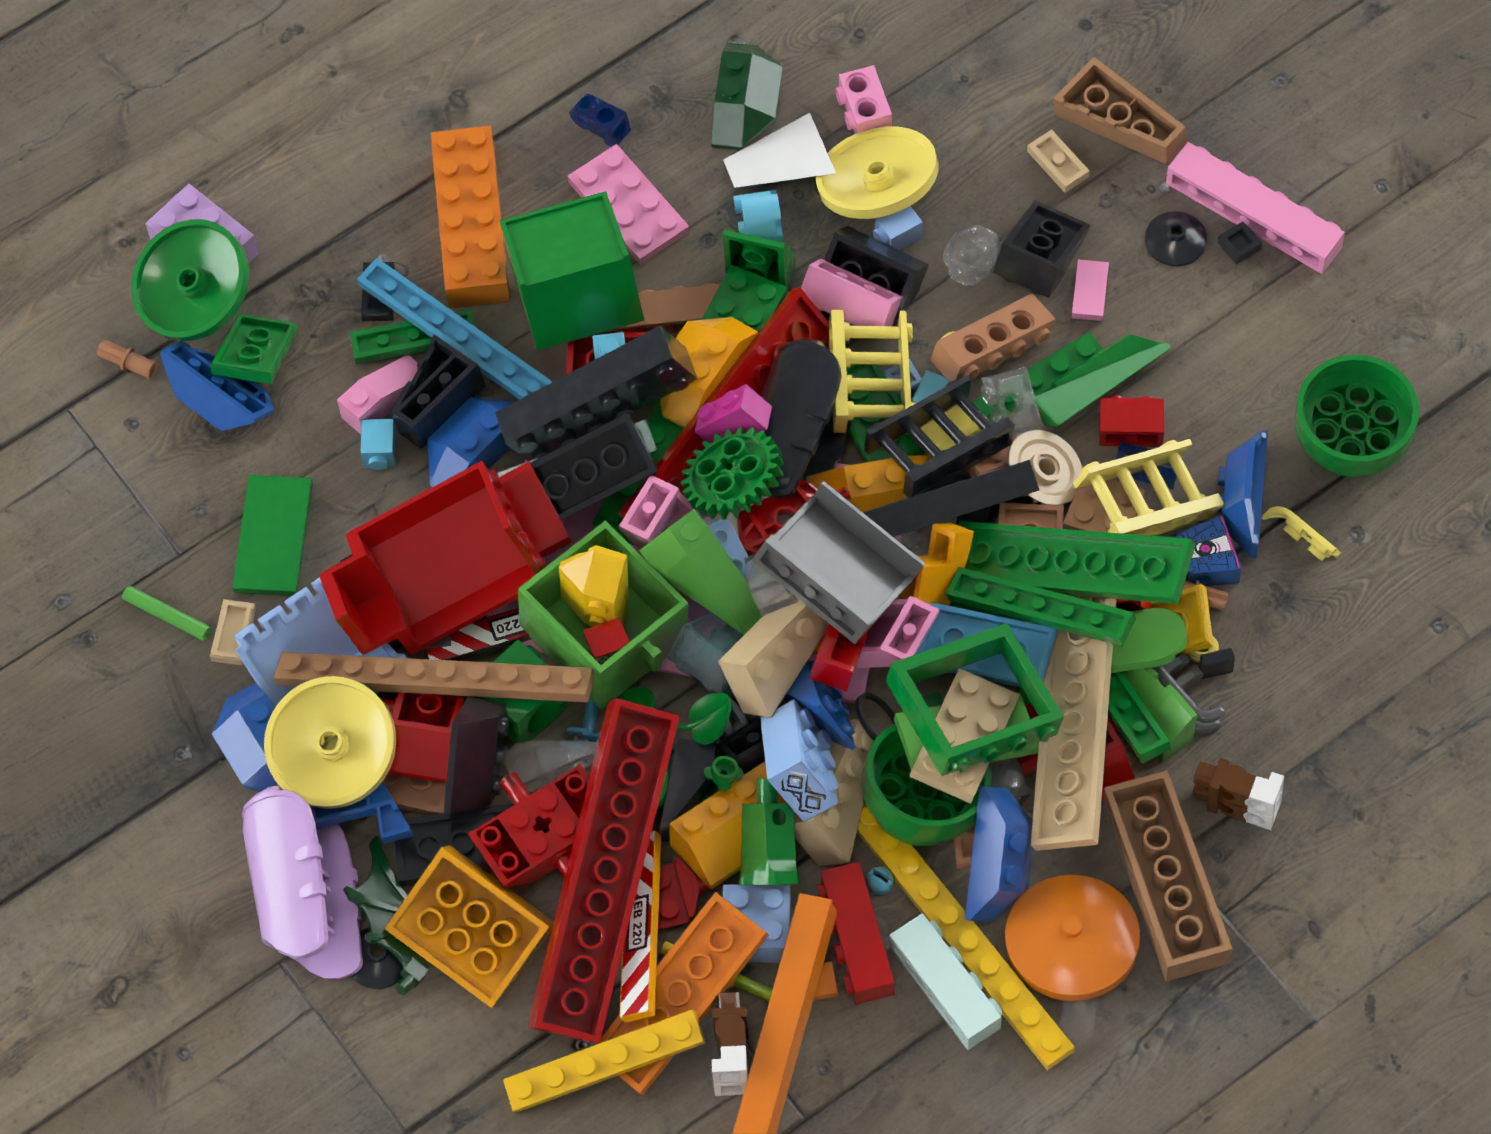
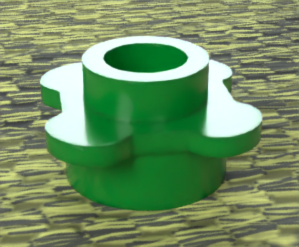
[704,756,743,791]

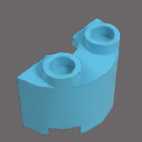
[733,190,784,243]

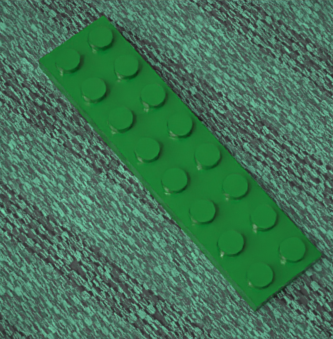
[959,521,1196,604]

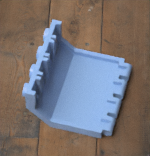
[234,577,406,707]

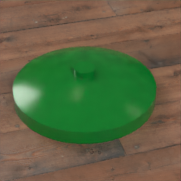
[131,219,250,341]

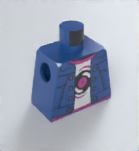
[1175,515,1241,586]

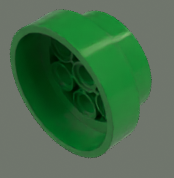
[1294,355,1419,477]
[861,724,991,846]

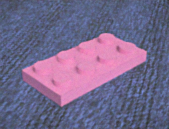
[567,144,690,265]

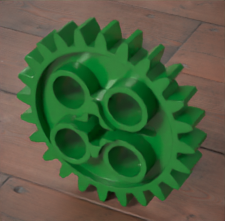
[681,427,784,520]

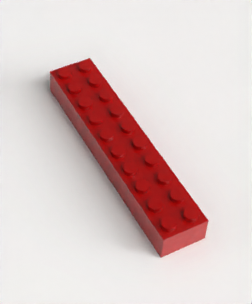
[527,698,680,1044]

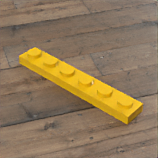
[503,1009,706,1113]

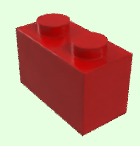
[1099,395,1164,447]

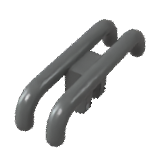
[1144,653,1225,735]

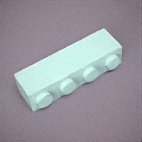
[889,913,1003,1050]

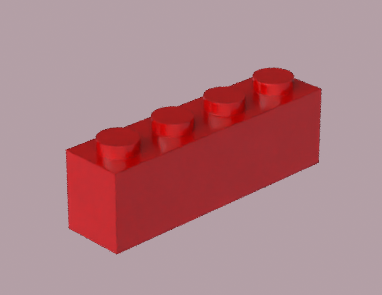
[816,862,895,1004]

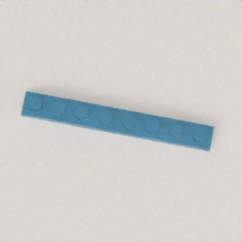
[357,258,552,400]

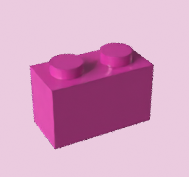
[695,384,772,443]

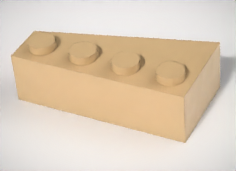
[718,591,829,718]
[794,719,874,866]

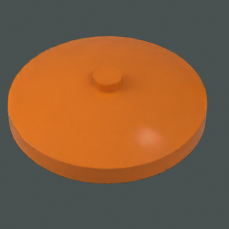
[1005,875,1140,1001]

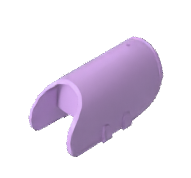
[241,786,363,980]

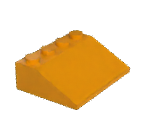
[384,845,554,1008]

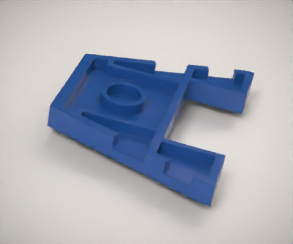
[310,781,413,844]

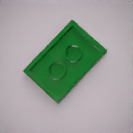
[211,314,298,384]

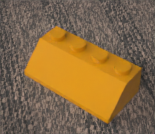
[669,762,787,889]

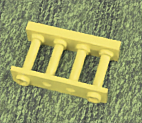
[828,310,917,434]
[1073,439,1224,536]

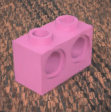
[835,65,892,134]

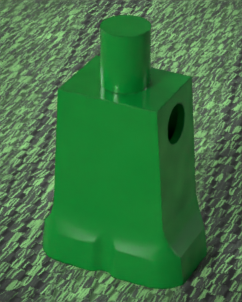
[740,778,800,885]

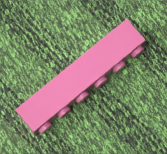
[1166,142,1345,274]

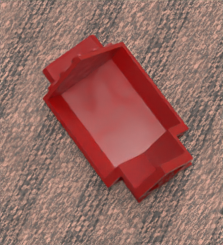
[319,461,573,656]

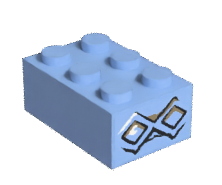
[761,699,838,822]

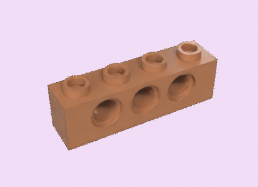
[930,293,1056,382]

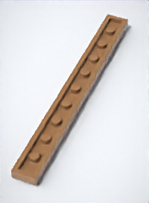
[274,652,595,702]

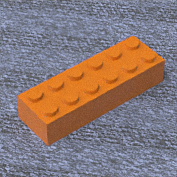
[430,126,510,309]

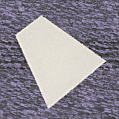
[723,113,836,188]

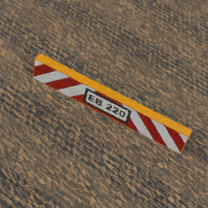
[620,831,661,1023]

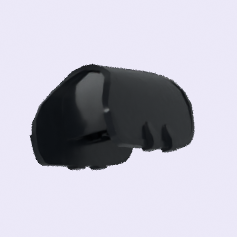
[760,339,852,519]

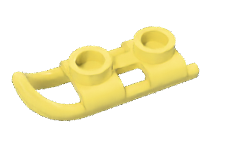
[1262,506,1341,561]

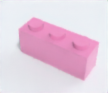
[801,259,902,326]

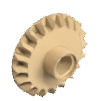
[1006,430,1082,505]

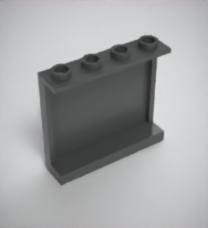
[752,481,925,644]

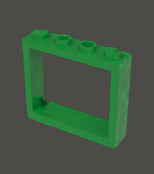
[886,623,1064,776]

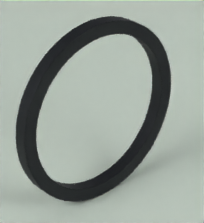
[855,692,895,741]

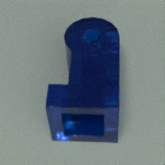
[569,94,631,147]

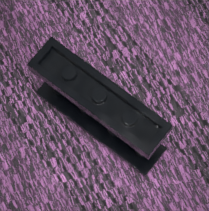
[864,375,1015,498]

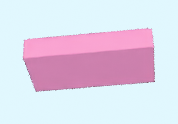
[1072,259,1109,321]

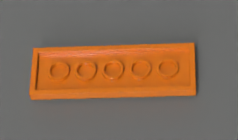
[596,892,769,1095]

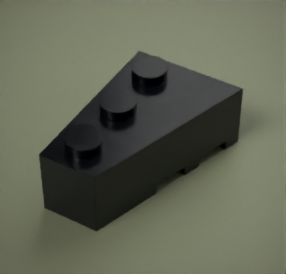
[391,335,486,449]

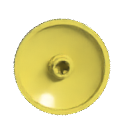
[816,126,939,219]
[264,676,396,809]

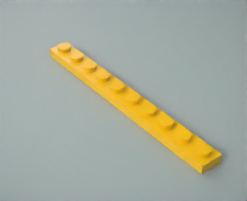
[856,803,1075,1071]

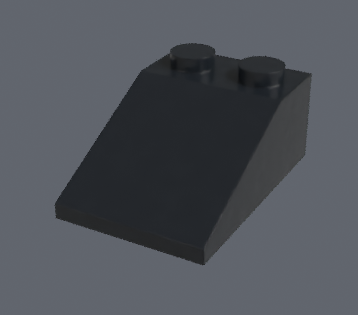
[993,200,1090,298]

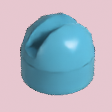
[867,866,893,895]

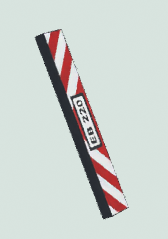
[425,608,531,661]

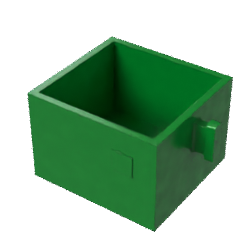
[500,191,645,350]

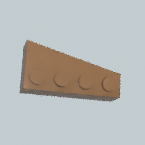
[1053,57,1187,164]

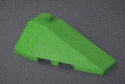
[639,509,768,635]
[1123,667,1197,763]

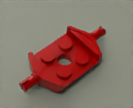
[737,480,851,560]
[658,856,723,931]

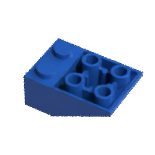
[784,658,856,750]

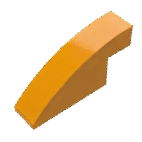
[897,523,974,606]

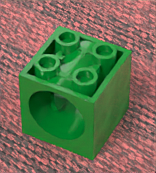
[474,640,569,750]

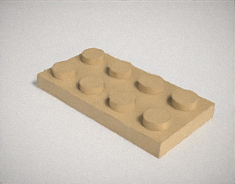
[909,668,1020,804]

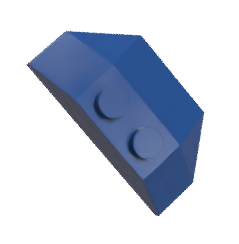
[160,341,274,431]
[427,397,517,488]
[1216,430,1268,558]
[212,683,279,792]
[965,786,1033,921]

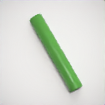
[122,585,212,641]

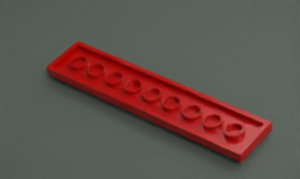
[618,288,829,519]

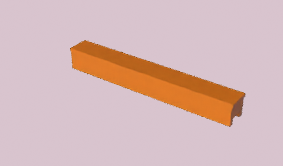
[733,893,838,1134]

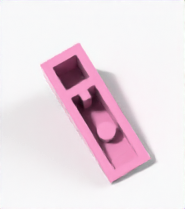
[337,355,418,434]

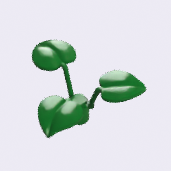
[617,687,732,810]

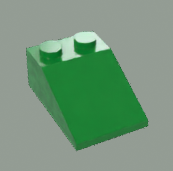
[723,230,796,289]

